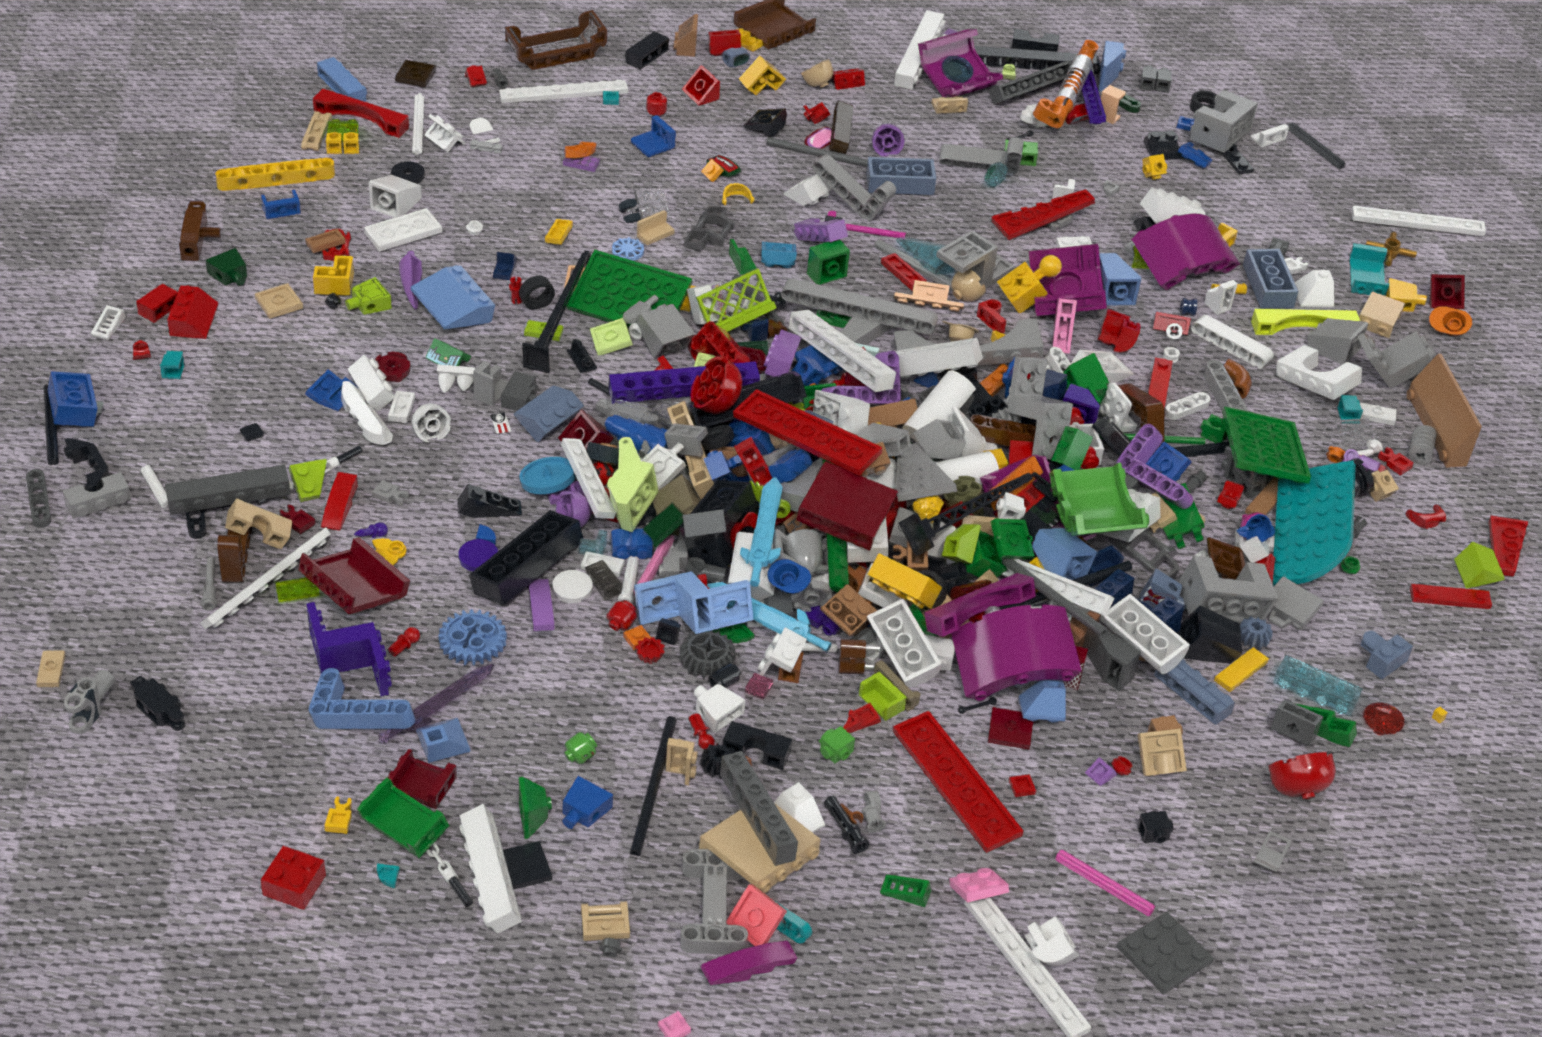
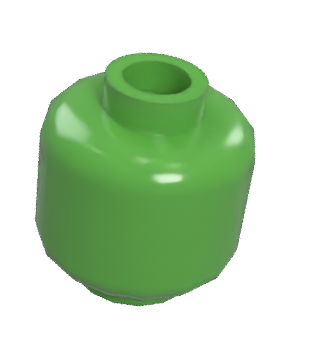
[564,732,597,764]

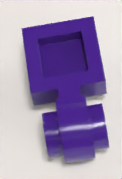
[804,606,841,636]

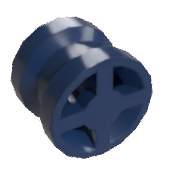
[1180,298,1197,316]

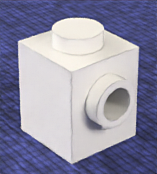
[996,492,1026,520]

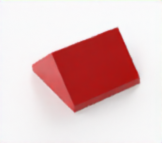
[682,65,720,106]

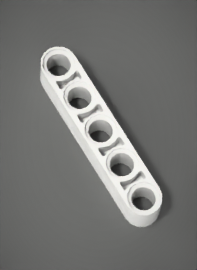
[1191,315,1274,369]

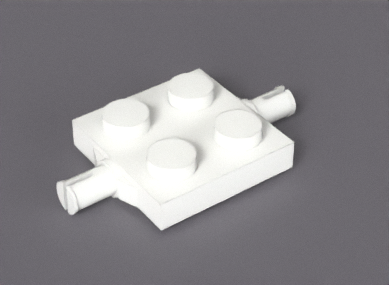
[641,442,686,490]

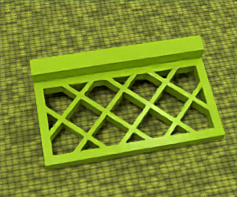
[695,268,776,332]

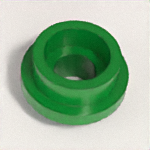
[1340,556,1360,574]

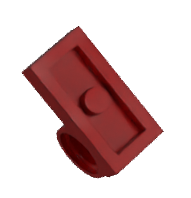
[977,299,1007,334]

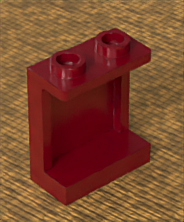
[387,749,457,809]

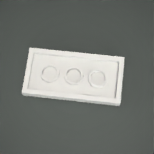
[364,208,442,252]

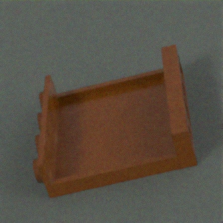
[734,0,816,49]

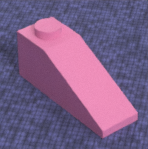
[1052,298,1077,354]

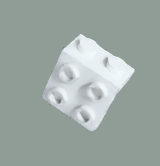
[1099,382,1137,432]
[757,627,807,679]

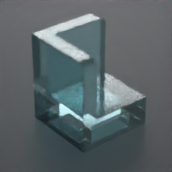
[579,530,607,555]

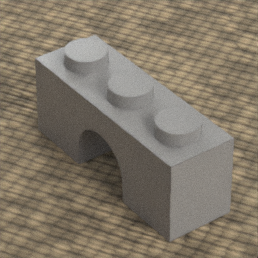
[63,472,131,519]

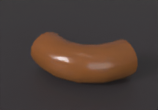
[1224,359,1252,399]

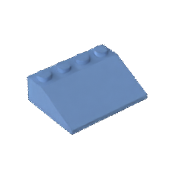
[410,265,495,330]

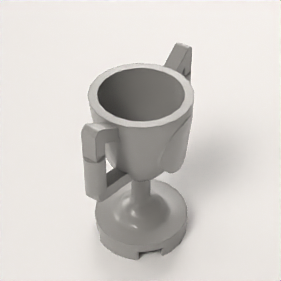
[773,529,832,612]

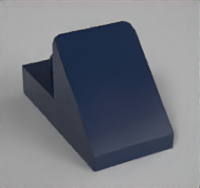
[493,252,518,280]
[740,319,769,344]

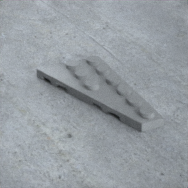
[897,443,957,502]

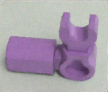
[1342,449,1381,473]

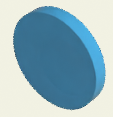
[519,457,576,494]

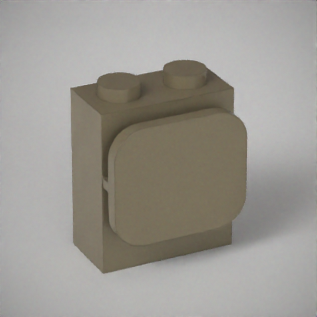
[652,474,701,536]

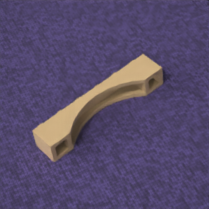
[667,401,714,499]

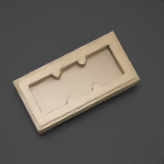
[36,650,66,687]

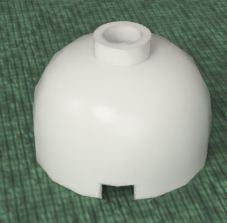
[412,403,451,442]

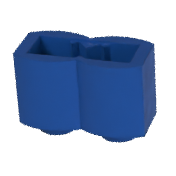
[611,528,653,559]

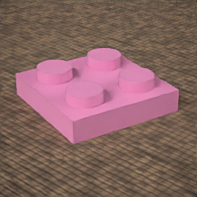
[949,868,1009,903]

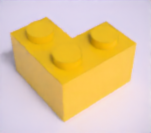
[739,55,786,95]
[313,256,354,295]

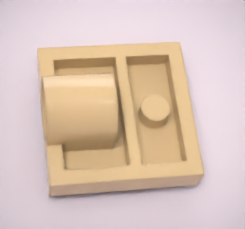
[1138,728,1187,776]

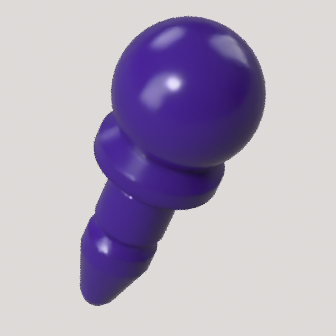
[354,522,388,538]

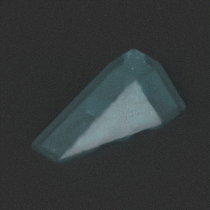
[896,237,955,275]

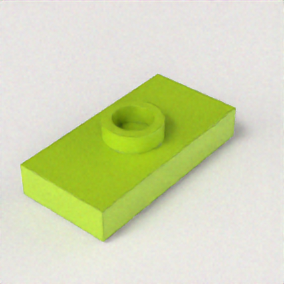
[524,320,564,341]

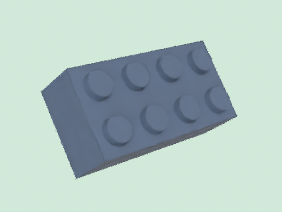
[866,157,936,195]
[1243,249,1299,308]

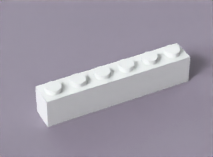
[895,338,983,379]
[459,804,522,933]

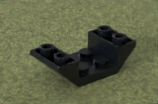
[936,366,1008,420]

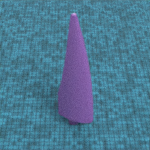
[399,251,422,310]

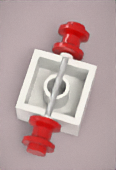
[1070,407,1104,469]

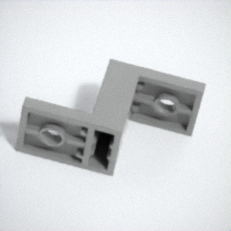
[936,231,1015,289]
[1357,331,1436,388]
[1007,356,1073,459]

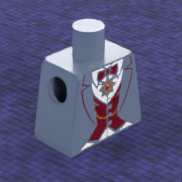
[1139,569,1186,611]

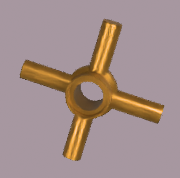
[1366,232,1417,266]

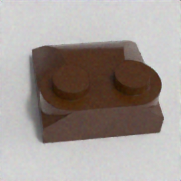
[1206,537,1245,580]

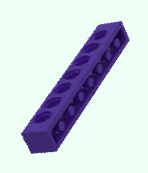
[608,362,760,404]

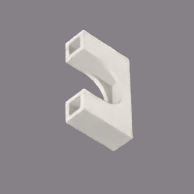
[1276,345,1362,400]

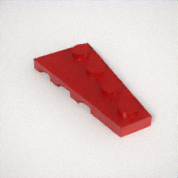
[1488,516,1529,577]

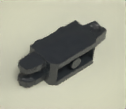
[130,676,185,731]

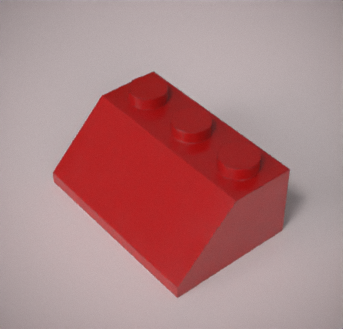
[167,285,219,339]

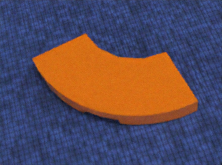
[564,141,596,158]

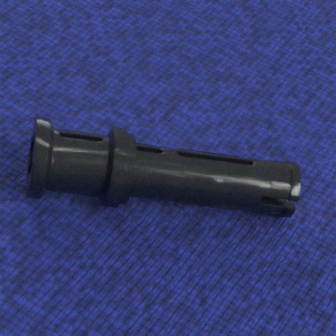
[824,796,870,854]

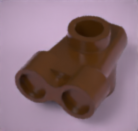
[767,319,787,339]

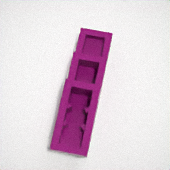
[701,940,797,985]

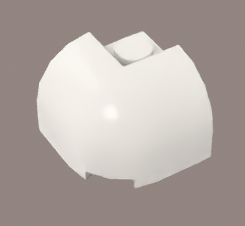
[1024,916,1080,966]

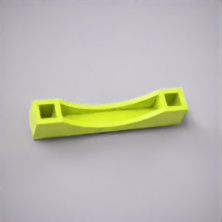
[1251,309,1360,335]

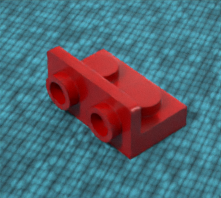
[831,68,865,90]

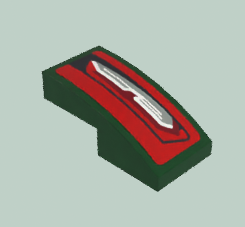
[706,155,742,177]

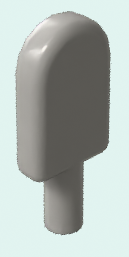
[623,295,659,324]

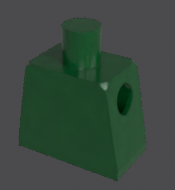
[205,248,247,286]

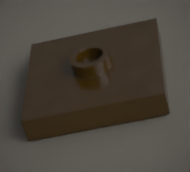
[395,60,436,87]

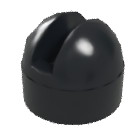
[325,293,341,308]

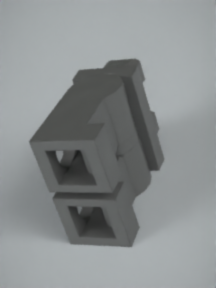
[1221,445,1267,499]

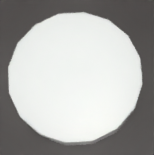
[553,570,592,603]

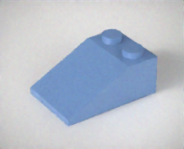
[1099,41,1126,92]

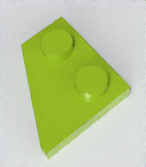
[289,458,327,502]

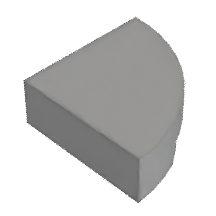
[1103,180,1120,197]

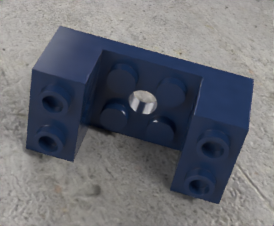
[1094,569,1184,633]

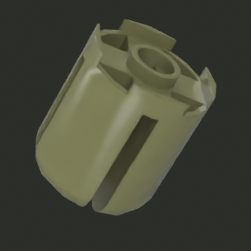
[943,476,984,529]

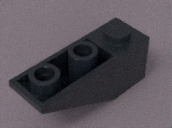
[457,484,522,518]

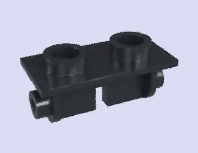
[567,339,597,373]

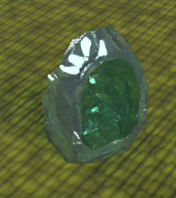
[984,162,1008,187]

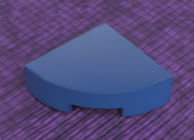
[476,524,496,545]

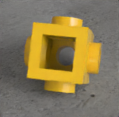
[1142,154,1167,180]

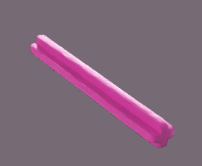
[1055,850,1155,916]

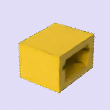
[1432,706,1448,724]

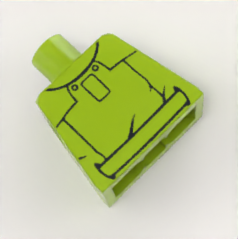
[345,277,392,315]

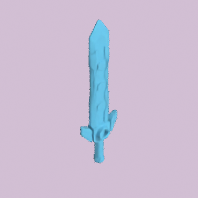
[740,477,783,587]
[707,582,831,652]

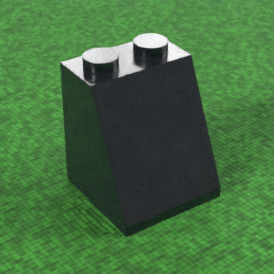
[1177,605,1243,664]

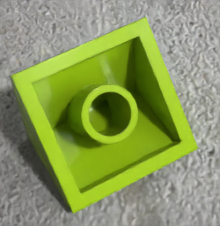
[1454,541,1505,588]

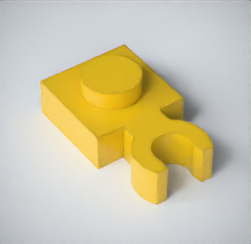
[324,796,352,834]

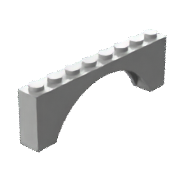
[894,318,1043,366]
[781,423,911,512]

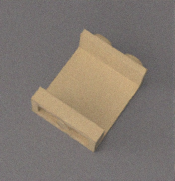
[1359,292,1405,338]

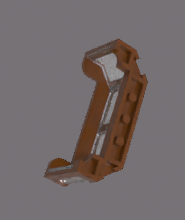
[505,10,607,70]

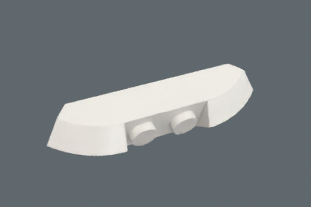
[341,381,393,445]

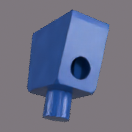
[562,776,613,829]

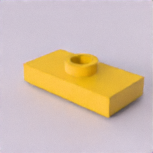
[545,219,573,245]

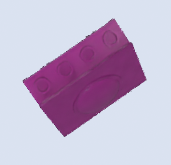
[1028,244,1107,316]

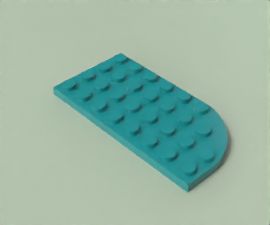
[1272,460,1356,587]

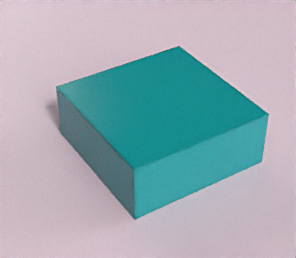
[603,91,619,105]

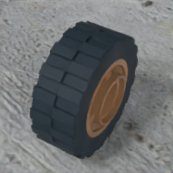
[587,442,619,465]

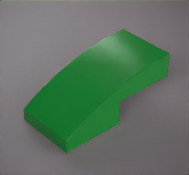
[816,309,852,328]

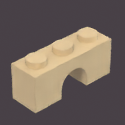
[225,498,292,549]

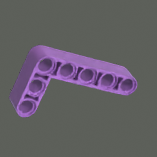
[821,350,901,405]
[1117,424,1193,509]

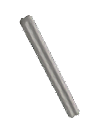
[874,239,953,291]

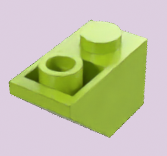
[942,524,981,564]

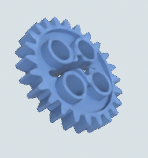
[439,609,507,665]

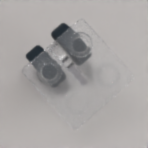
[619,188,671,223]

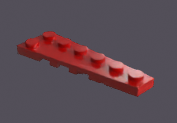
[991,189,1095,240]

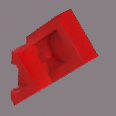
[843,703,881,733]

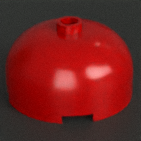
[691,356,743,415]
[1268,752,1336,800]

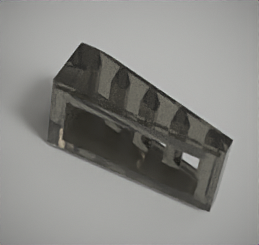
[585,560,622,601]

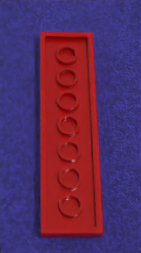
[733,389,882,476]
[892,710,1024,853]

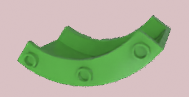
[1049,463,1149,536]

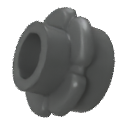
[599,938,622,957]

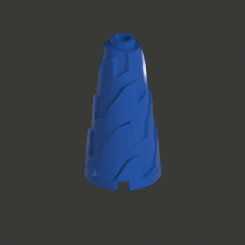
[605,415,668,454]

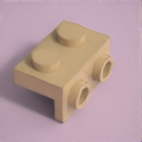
[666,738,698,785]

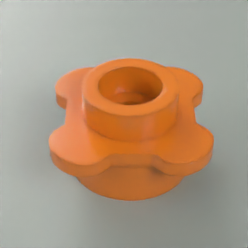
[1326,446,1345,463]

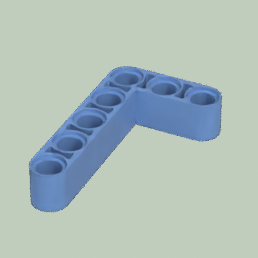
[309,668,415,729]

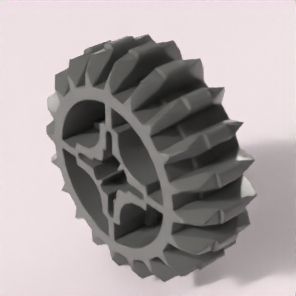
[680,630,736,679]

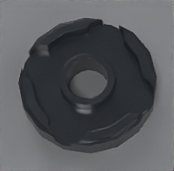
[391,161,425,184]

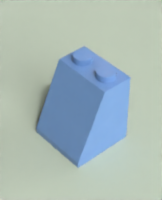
[1099,253,1141,306]
[1032,528,1097,580]

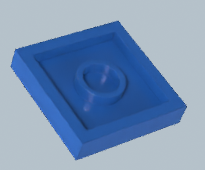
[1146,442,1192,482]

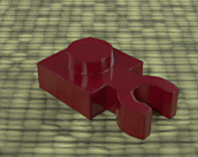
[280,504,315,534]

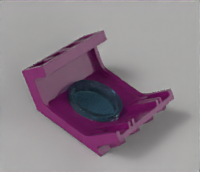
[918,29,1003,98]

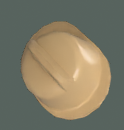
[942,321,979,342]

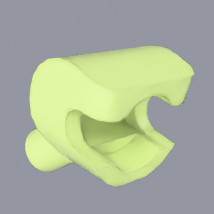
[1002,64,1016,80]

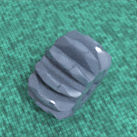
[1240,616,1273,650]

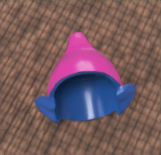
[1236,512,1275,543]

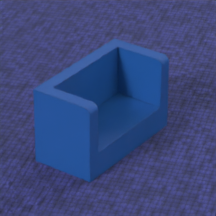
[261,189,301,219]

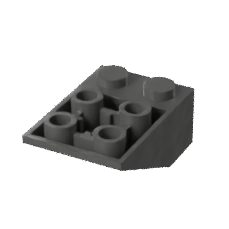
[1083,627,1141,691]

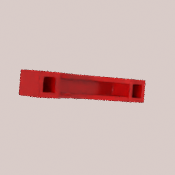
[313,88,409,138]

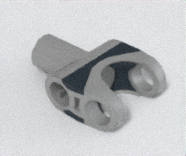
[64,669,115,734]

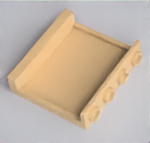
[699,804,821,893]

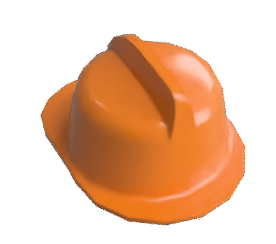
[1429,307,1472,336]

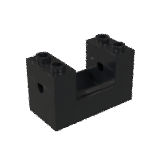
[679,480,759,568]

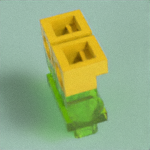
[326,119,359,154]

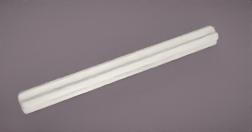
[412,93,424,156]

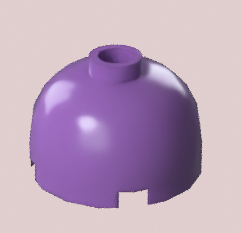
[872,123,905,156]
[556,491,592,527]

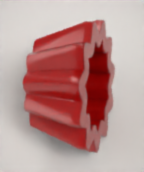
[635,637,665,664]

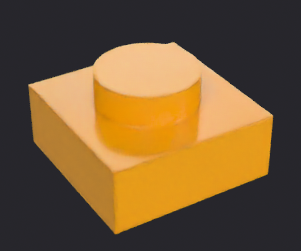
[701,159,724,182]

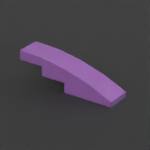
[528,579,554,631]

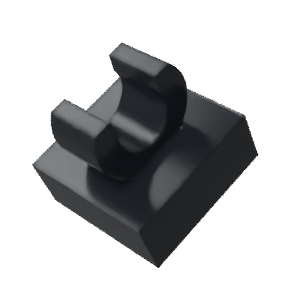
[656,618,681,645]

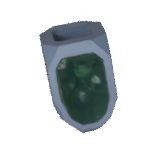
[722,48,750,68]

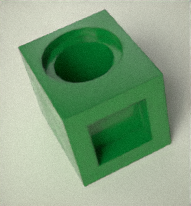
[1200,414,1228,443]

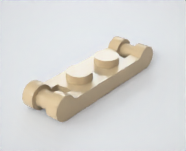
[301,111,332,151]

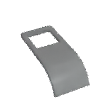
[1253,831,1291,873]

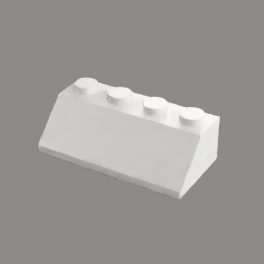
[1140,187,1205,223]

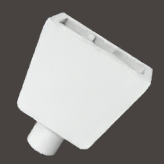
[694,684,745,733]

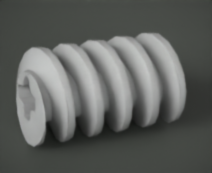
[1409,425,1437,465]

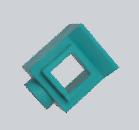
[160,351,185,379]
[1337,395,1363,423]

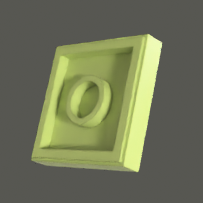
[590,318,633,355]

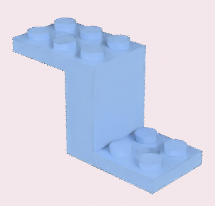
[634,571,753,634]

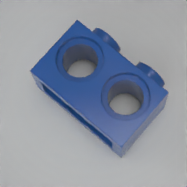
[792,356,826,386]

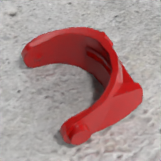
[1406,504,1446,529]

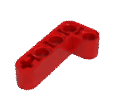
[691,321,750,364]

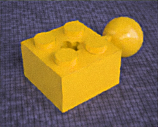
[997,255,1062,313]

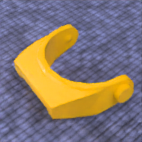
[722,183,754,205]

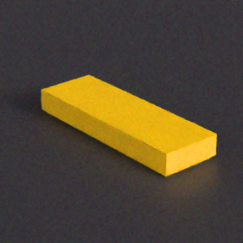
[1214,647,1269,692]

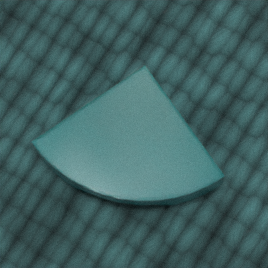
[377,863,400,888]

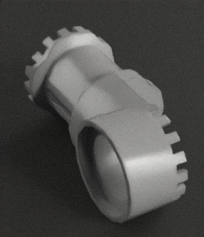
[861,790,886,833]

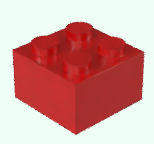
[260,845,326,910]

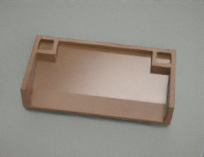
[1407,354,1482,468]

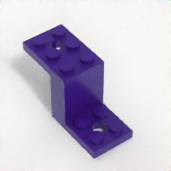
[306,602,392,697]

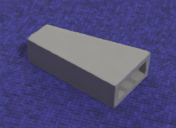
[841,317,892,345]

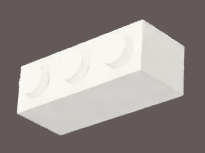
[348,355,395,411]

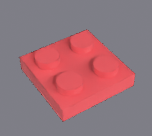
[726,884,787,946]

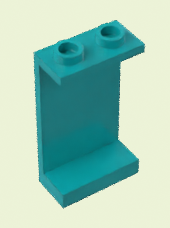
[1349,243,1389,296]

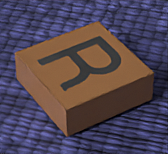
[783,512,810,533]

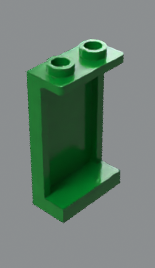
[357,778,450,858]

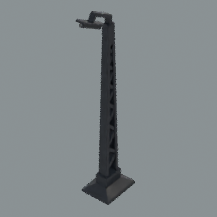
[522,250,591,374]
[898,472,1058,556]

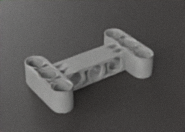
[680,849,748,955]

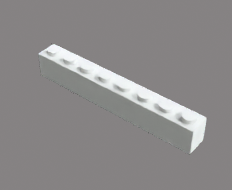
[894,10,946,89]

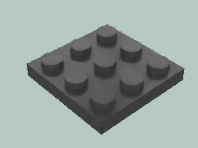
[1116,911,1214,995]

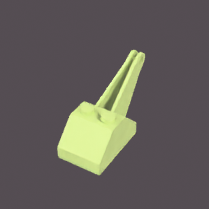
[607,437,659,532]

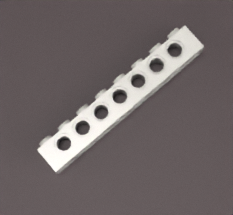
[789,309,896,392]

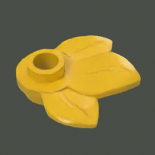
[372,538,407,565]

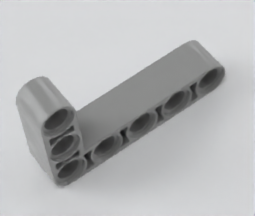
[939,138,1024,173]
[812,154,896,221]

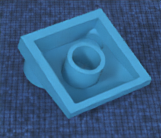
[761,241,797,268]

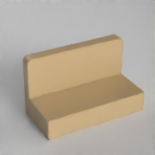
[637,210,675,245]

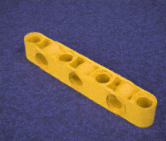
[215,158,335,191]

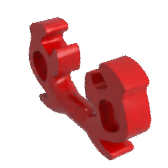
[322,228,351,261]

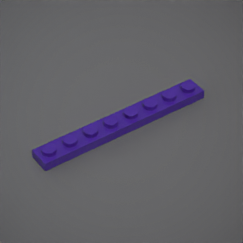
[1081,69,1106,125]

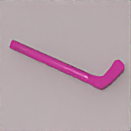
[827,211,906,239]

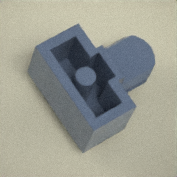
[1360,631,1413,679]

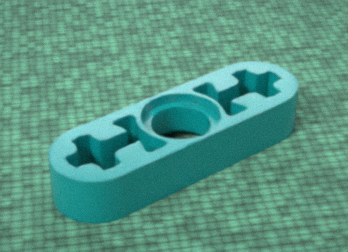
[771,898,812,944]

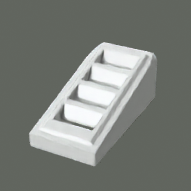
[91,305,126,340]

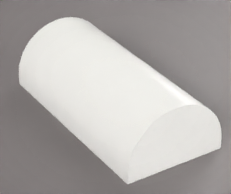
[903,371,976,439]
[935,451,999,499]
[1101,594,1190,674]
[867,599,942,687]

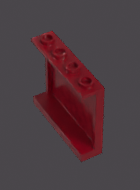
[796,461,898,551]
[298,537,410,615]

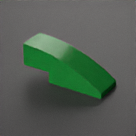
[1295,703,1357,747]

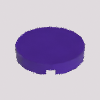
[458,539,498,571]

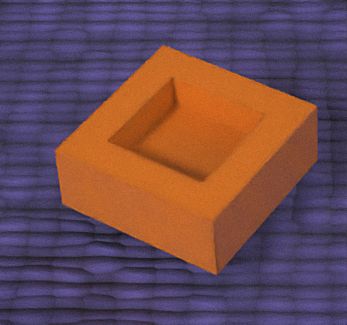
[623,625,651,650]

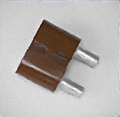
[838,639,880,674]

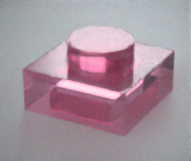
[745,673,773,700]

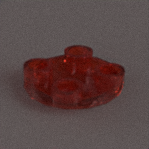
[1363,702,1405,736]

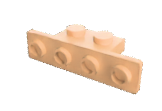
[894,280,964,312]

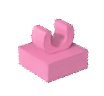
[658,1011,691,1037]

